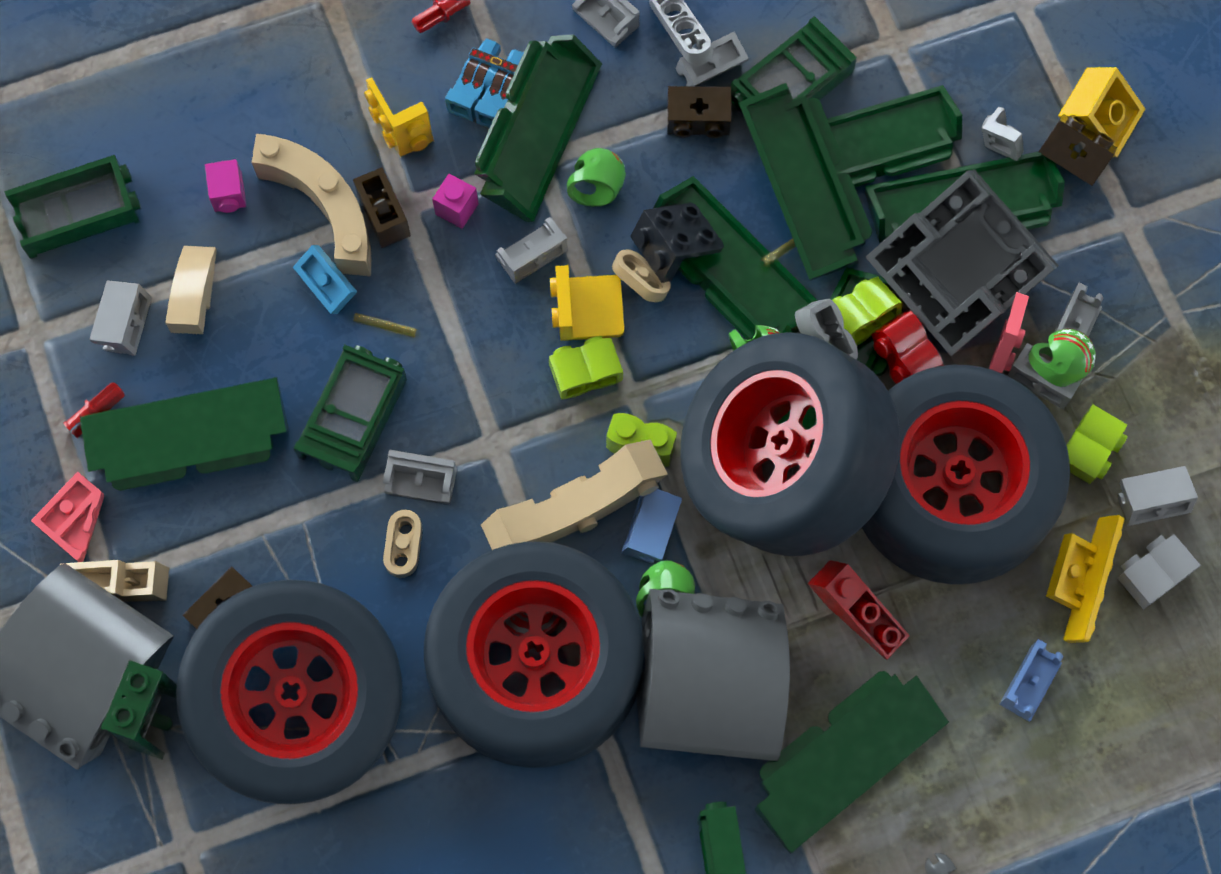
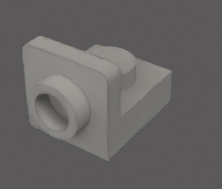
[982,107,1024,161]

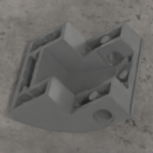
[866,169,1059,356]
[0,563,174,770]
[636,589,790,761]

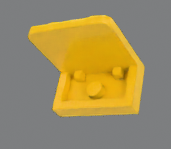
[364,77,434,157]
[550,265,624,341]

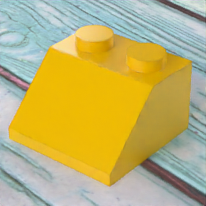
[1058,67,1145,157]

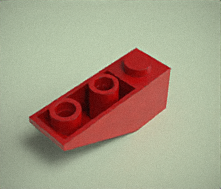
[807,560,910,660]

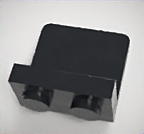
[630,203,724,283]

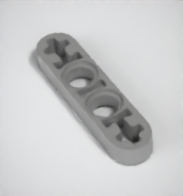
[649,0,713,65]

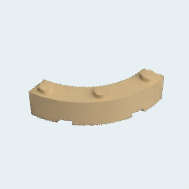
[252,134,372,276]
[481,439,668,550]

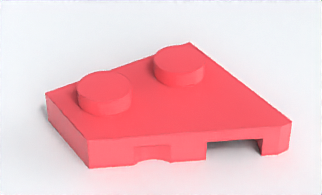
[989,292,1029,373]
[31,471,105,562]

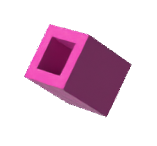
[205,159,246,213]
[432,174,479,229]

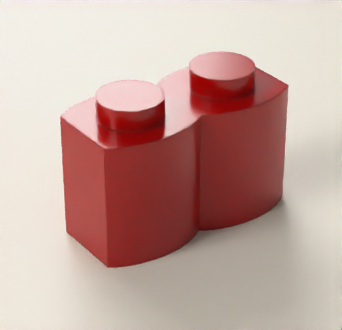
[871,311,944,384]

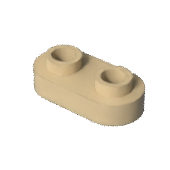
[612,250,671,302]
[383,510,423,578]

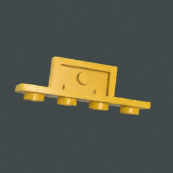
[1046,515,1124,643]

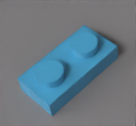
[293,245,357,314]

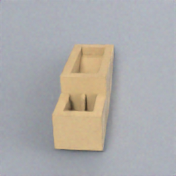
[166,246,217,334]
[60,560,169,601]

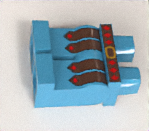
[445,38,523,128]

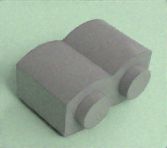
[795,299,858,359]
[1117,534,1201,610]

